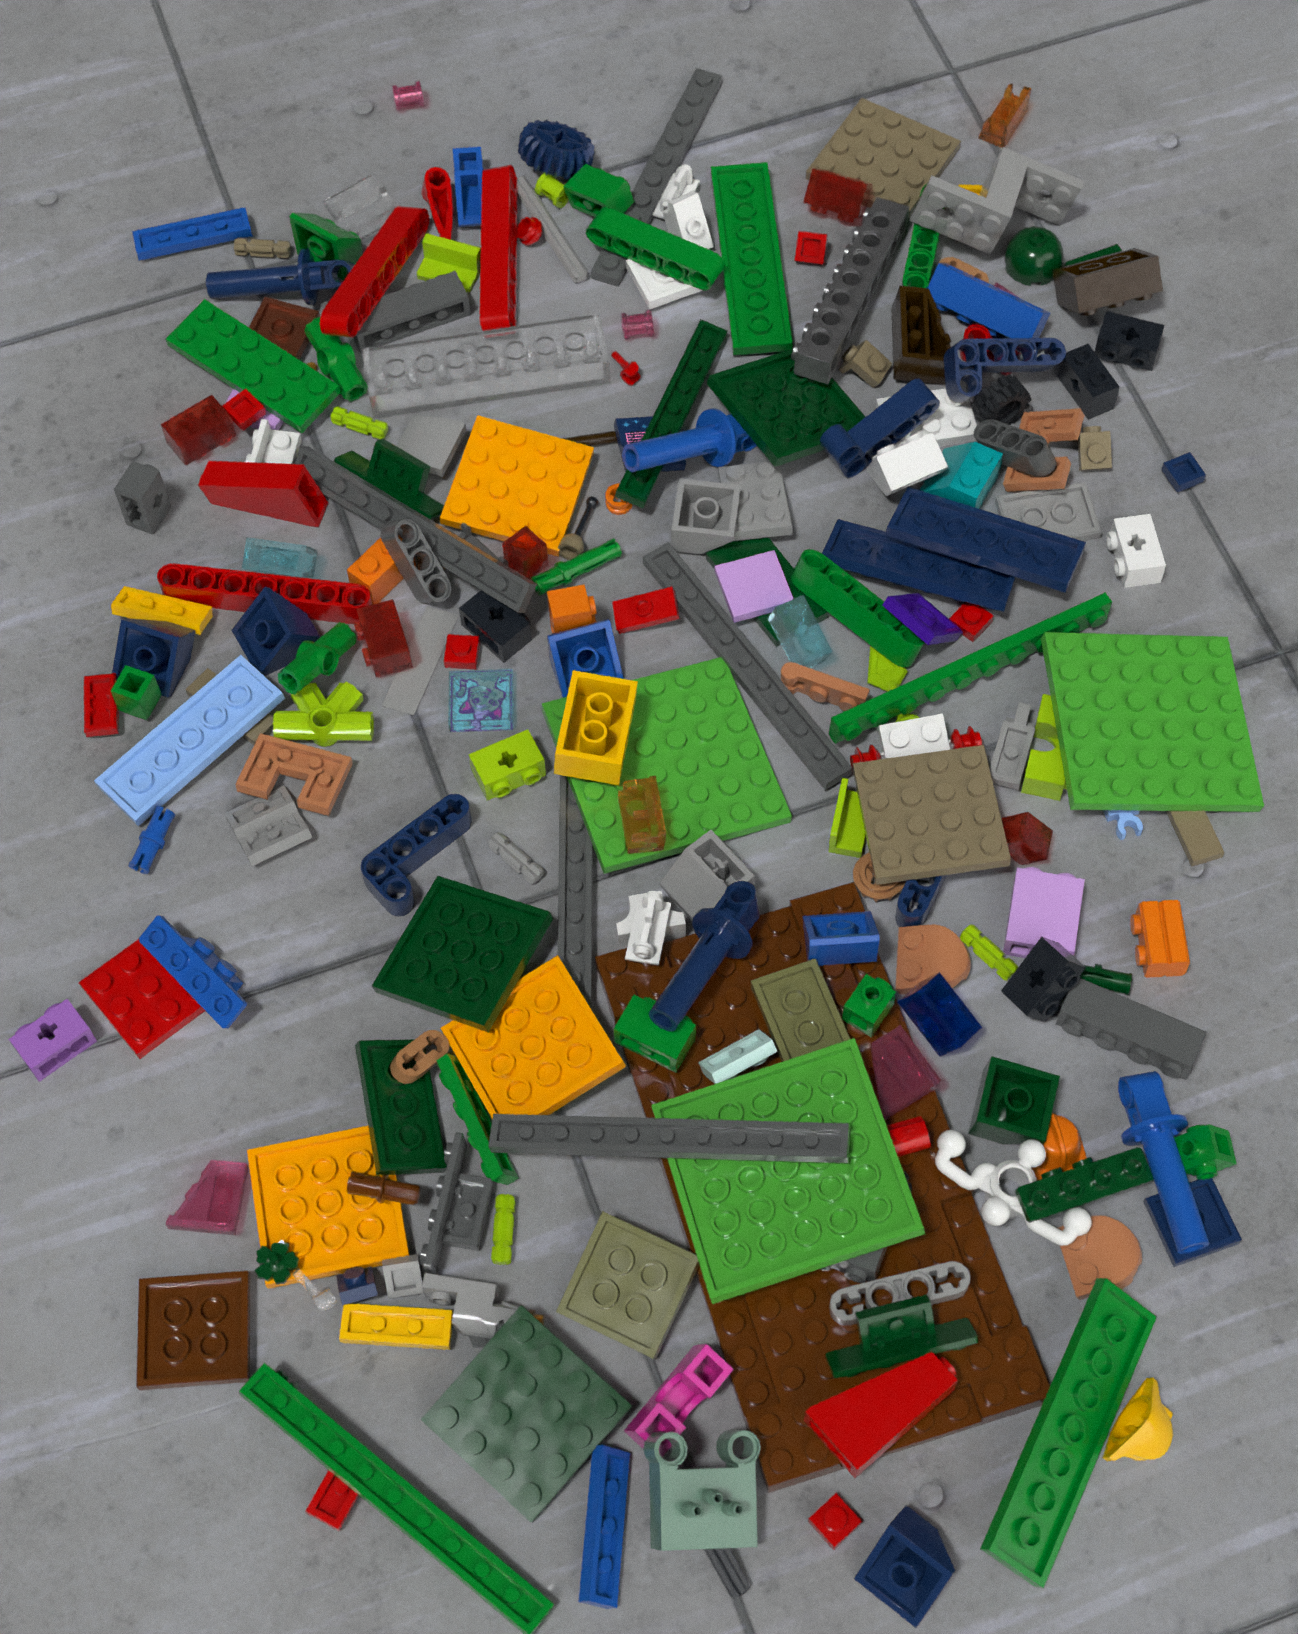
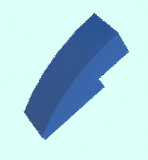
[453,146,483,227]

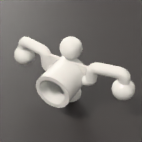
[935,1129,1092,1246]

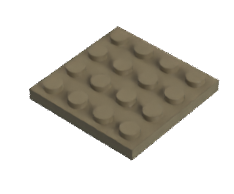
[806,98,961,220]
[853,745,1011,885]

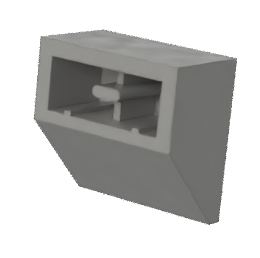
[660,830,755,920]

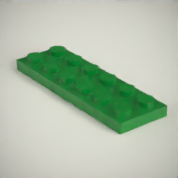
[165,299,341,433]

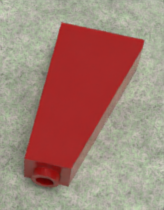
[198,461,328,527]
[804,1352,958,1478]

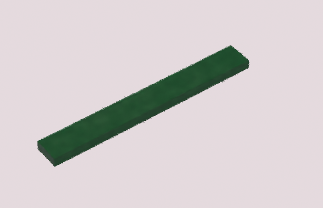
[615,319,728,508]

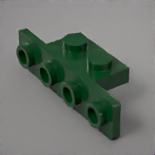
[334,438,444,520]
[1015,1147,1153,1223]
[825,1294,978,1378]

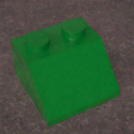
[289,213,363,280]

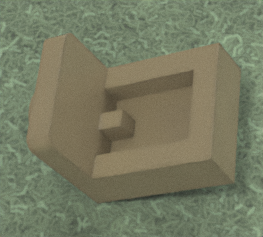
[838,340,892,388]
[1075,426,1112,471]

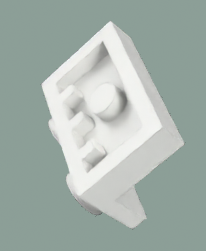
[245,419,302,464]

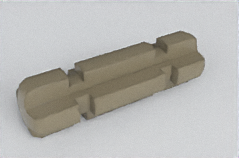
[234,238,291,258]

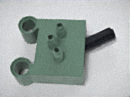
[643,1429,760,1598]

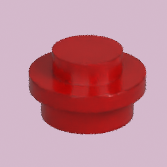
[517,217,542,246]

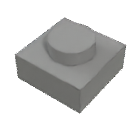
[382,1254,424,1299]

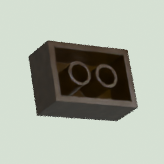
[1052,248,1163,316]

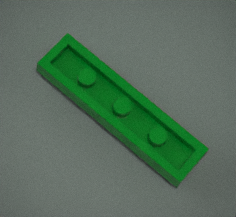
[436,1053,519,1186]

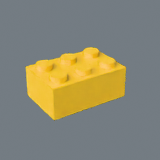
[554,670,638,785]

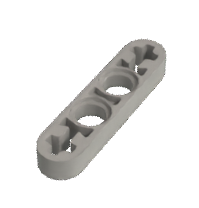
[829,1261,970,1326]

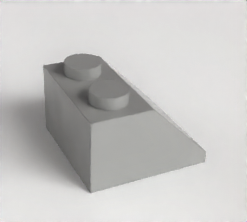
[671,478,741,554]

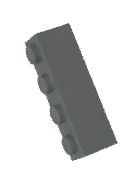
[353,271,471,353]
[1056,978,1207,1080]

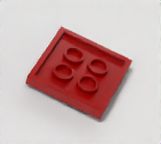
[78,939,205,1060]

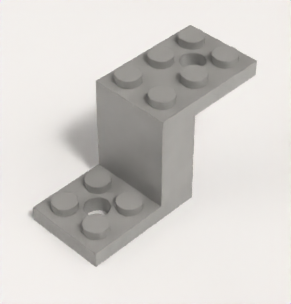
[910,147,1084,254]

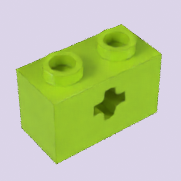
[468,729,546,801]

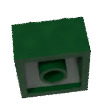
[968,1056,1060,1144]

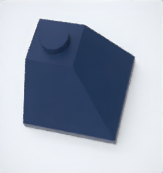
[232,587,320,676]
[112,618,196,698]
[854,1505,956,1628]

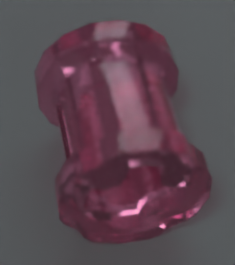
[392,81,424,111]
[621,309,654,340]

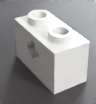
[1106,514,1166,588]

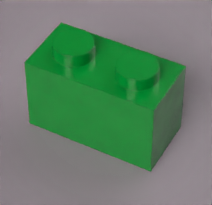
[563,164,634,217]
[613,995,696,1073]

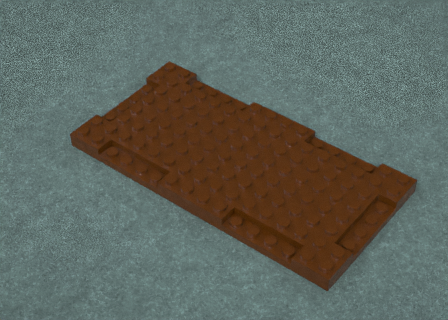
[595,882,1050,1493]

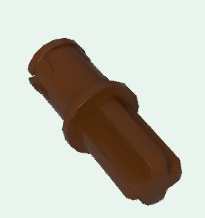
[347,1171,420,1205]

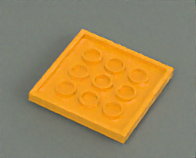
[440,415,594,557]
[441,955,626,1119]
[247,1126,410,1289]

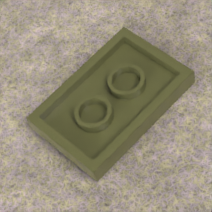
[750,959,850,1062]

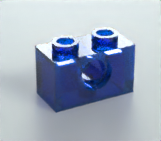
[898,972,982,1057]

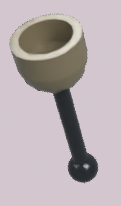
[557,496,598,560]

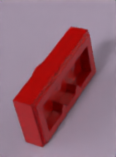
[612,586,680,634]
[84,673,119,737]

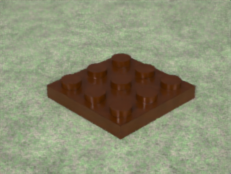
[136,1271,250,1391]

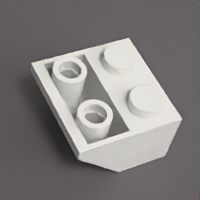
[866,432,948,497]

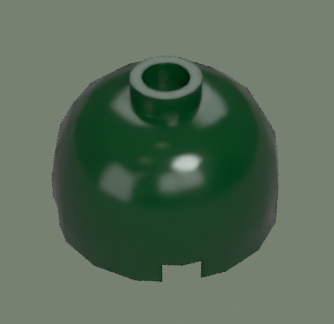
[1004,226,1063,286]

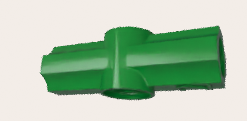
[304,317,368,402]
[277,622,357,695]

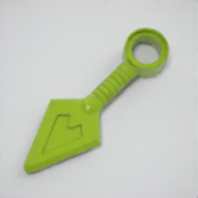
[867,645,920,722]

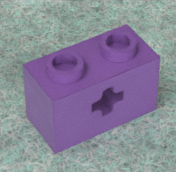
[9,999,97,1082]

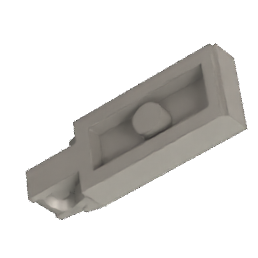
[990,702,1035,790]

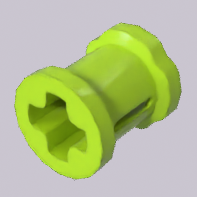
[535,172,569,209]

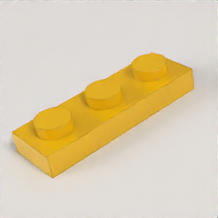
[111,586,213,635]
[339,1303,453,1350]

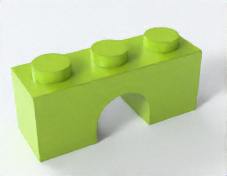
[1021,694,1067,801]

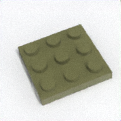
[556,1211,699,1360]

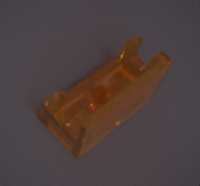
[978,83,1031,148]
[617,776,666,854]

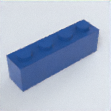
[927,263,1051,338]

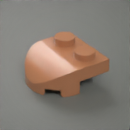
[895,924,971,998]
[1058,1215,1142,1300]

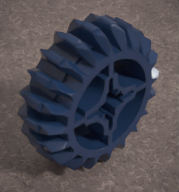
[518,120,595,179]

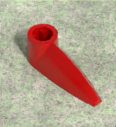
[421,167,453,240]

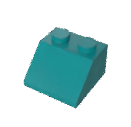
[920,442,1003,509]

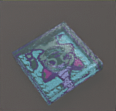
[448,669,514,732]

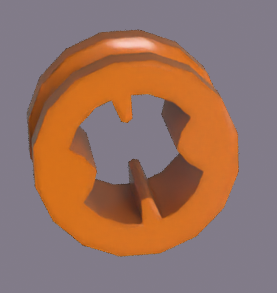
[605,483,633,515]

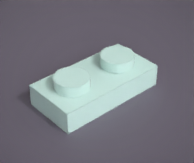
[698,1029,777,1084]

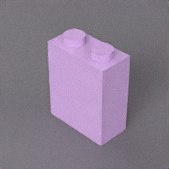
[1003,867,1085,958]

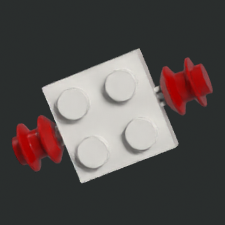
[850,713,982,772]

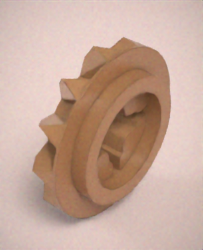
[853,853,906,902]

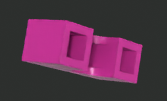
[624,1344,734,1457]

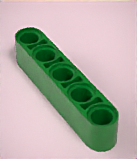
[902,184,946,288]
[585,207,725,290]
[791,549,925,667]

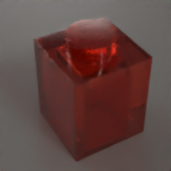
[502,525,549,579]
[1002,812,1053,865]

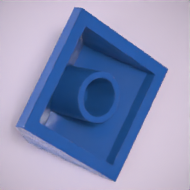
[547,619,624,698]
[803,911,880,966]

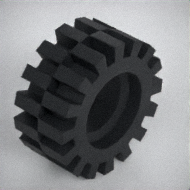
[972,375,1032,425]

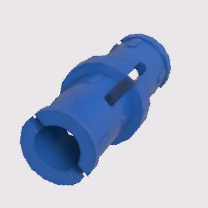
[128,806,176,874]

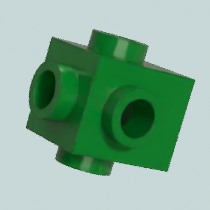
[1174,1124,1237,1180]

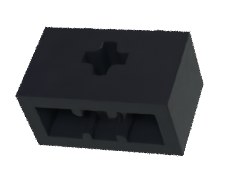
[1095,311,1165,371]
[1057,344,1120,420]
[459,590,532,663]
[1001,936,1086,1022]

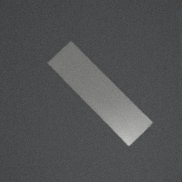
[381,606,459,716]

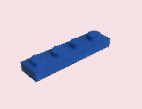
[132,207,252,261]
[578,1445,630,1609]

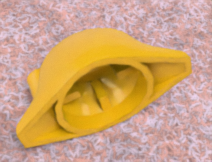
[1103,1377,1173,1461]

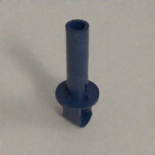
[206,248,355,306]
[649,881,760,1031]

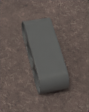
[973,419,1057,477]
[381,519,451,603]

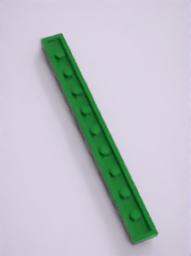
[828,592,1112,744]
[239,1362,554,1634]

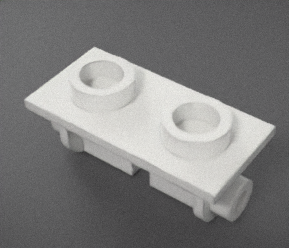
[653,164,700,219]
[625,891,671,965]

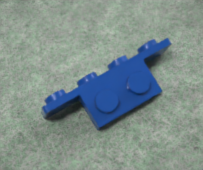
[139,915,247,1029]

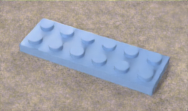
[94,655,285,826]

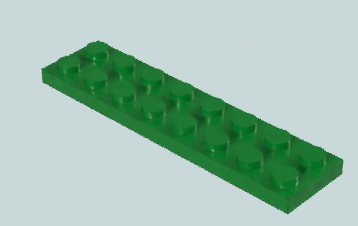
[711,162,793,355]
[980,1278,1156,1588]

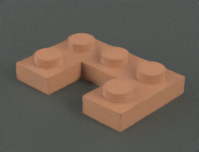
[1003,408,1084,492]
[235,733,353,816]

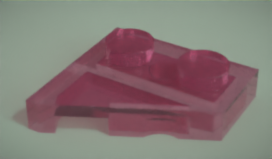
[871,1025,941,1120]
[165,1160,248,1236]

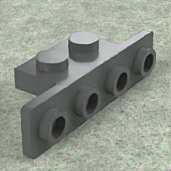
[420,1132,494,1275]

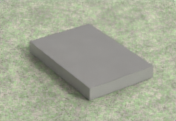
[995,482,1102,541]

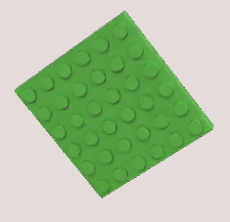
[1041,632,1264,812]
[541,657,792,874]
[651,1038,925,1304]

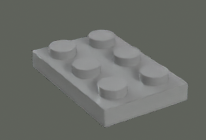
[718,461,792,541]

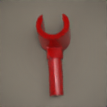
[611,351,641,386]

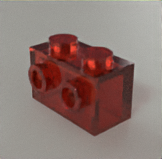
[803,168,873,222]
[161,395,237,466]
[353,599,413,678]

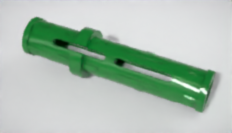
[531,538,622,596]

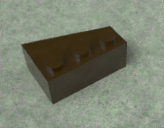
[891,285,951,385]

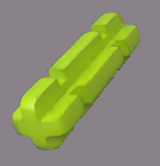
[331,406,389,439]
[960,924,1018,981]
[491,1194,515,1265]

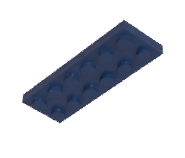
[886,487,1086,593]
[822,519,1016,612]

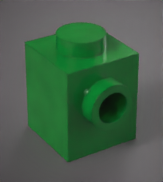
[111,665,162,720]
[842,974,896,1038]

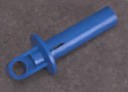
[622,408,757,472]
[1118,1071,1210,1254]

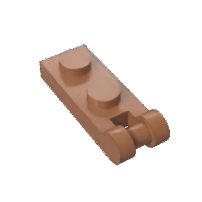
[781,662,870,711]

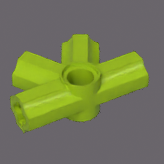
[273,681,374,747]

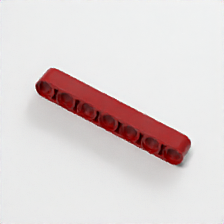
[479,165,517,336]
[320,206,429,338]
[157,563,374,625]

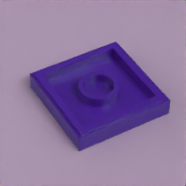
[882,593,963,645]

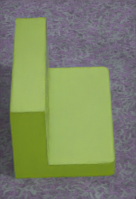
[416,233,481,292]
[828,778,866,858]

